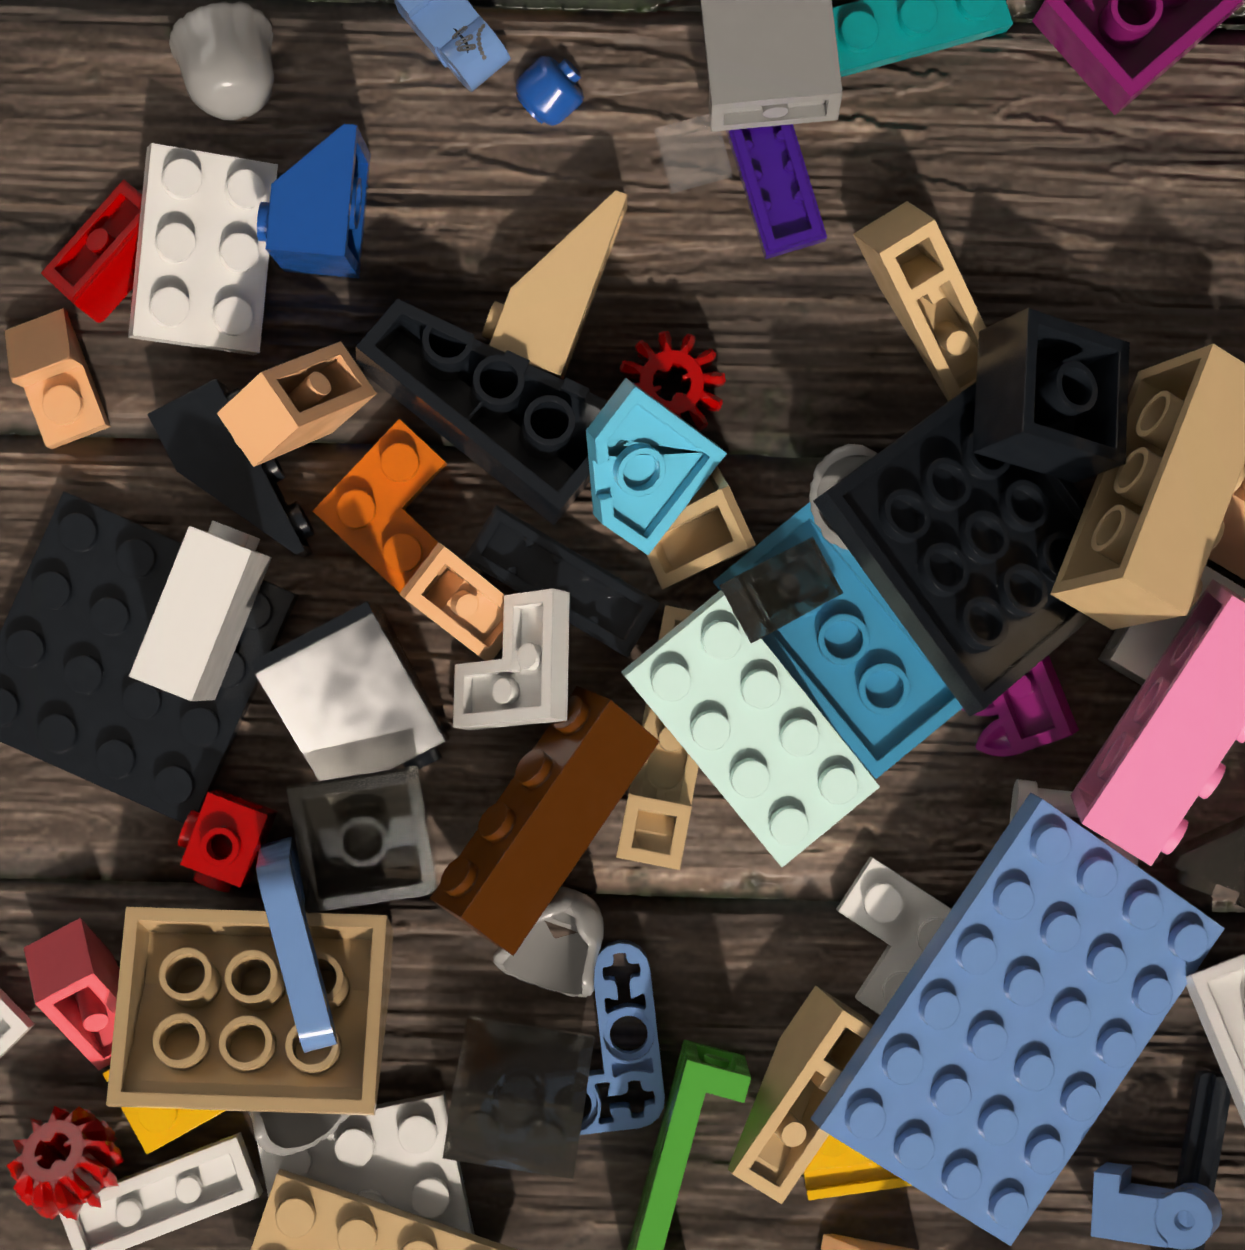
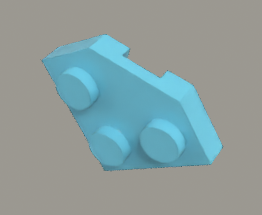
[586,378,727,555]

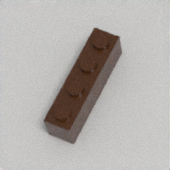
[430,686,660,956]

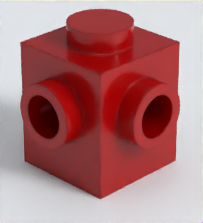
[178,789,277,893]

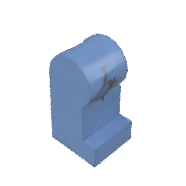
[394,0,511,92]
[1091,1162,1222,1250]

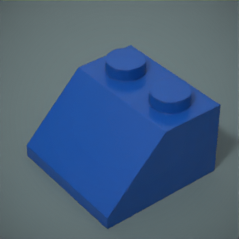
[257,124,371,278]

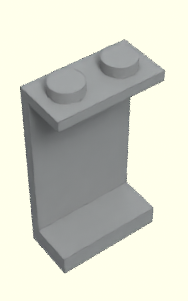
[700,0,843,132]

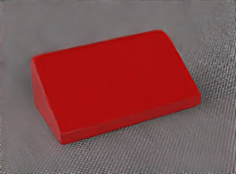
[41,180,142,323]

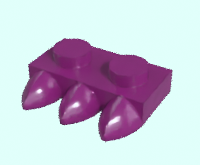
[961,655,1079,757]

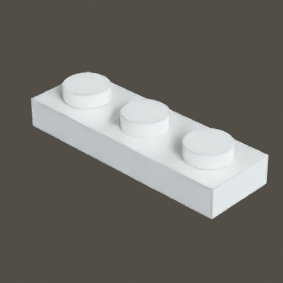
[59,1132,263,1250]

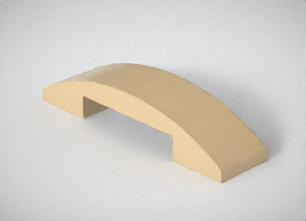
[616,605,699,870]

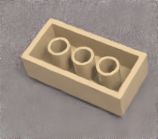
[1051,344,1245,630]

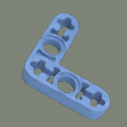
[256,836,338,1053]
[480,940,665,1143]

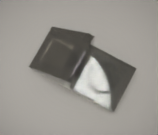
[719,537,843,643]

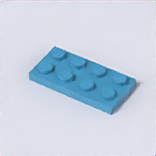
[713,502,963,779]

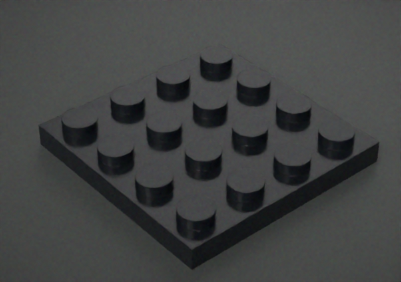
[813,382,1091,717]
[0,491,299,824]

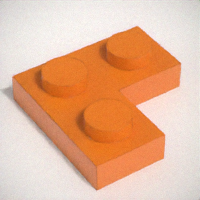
[313,419,447,593]

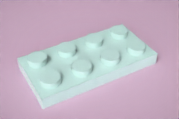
[621,590,880,867]

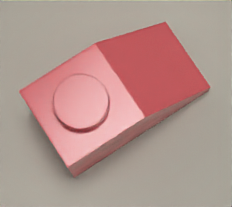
[24,918,120,1071]

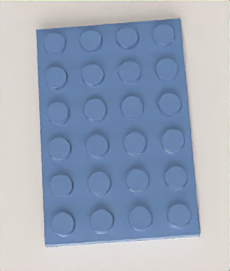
[810,792,1225,1246]

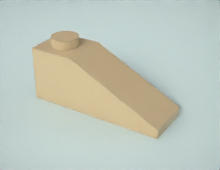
[482,190,627,380]
[853,201,986,401]
[728,985,873,1204]

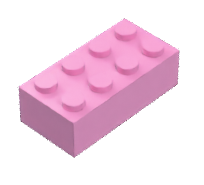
[1070,579,1245,866]

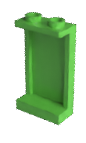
[627,1039,751,1250]

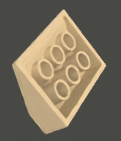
[106,907,393,1115]

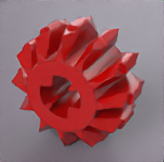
[620,331,726,432]
[6,1106,124,1220]

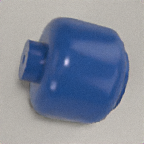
[516,56,584,126]

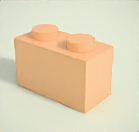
[217,341,377,467]

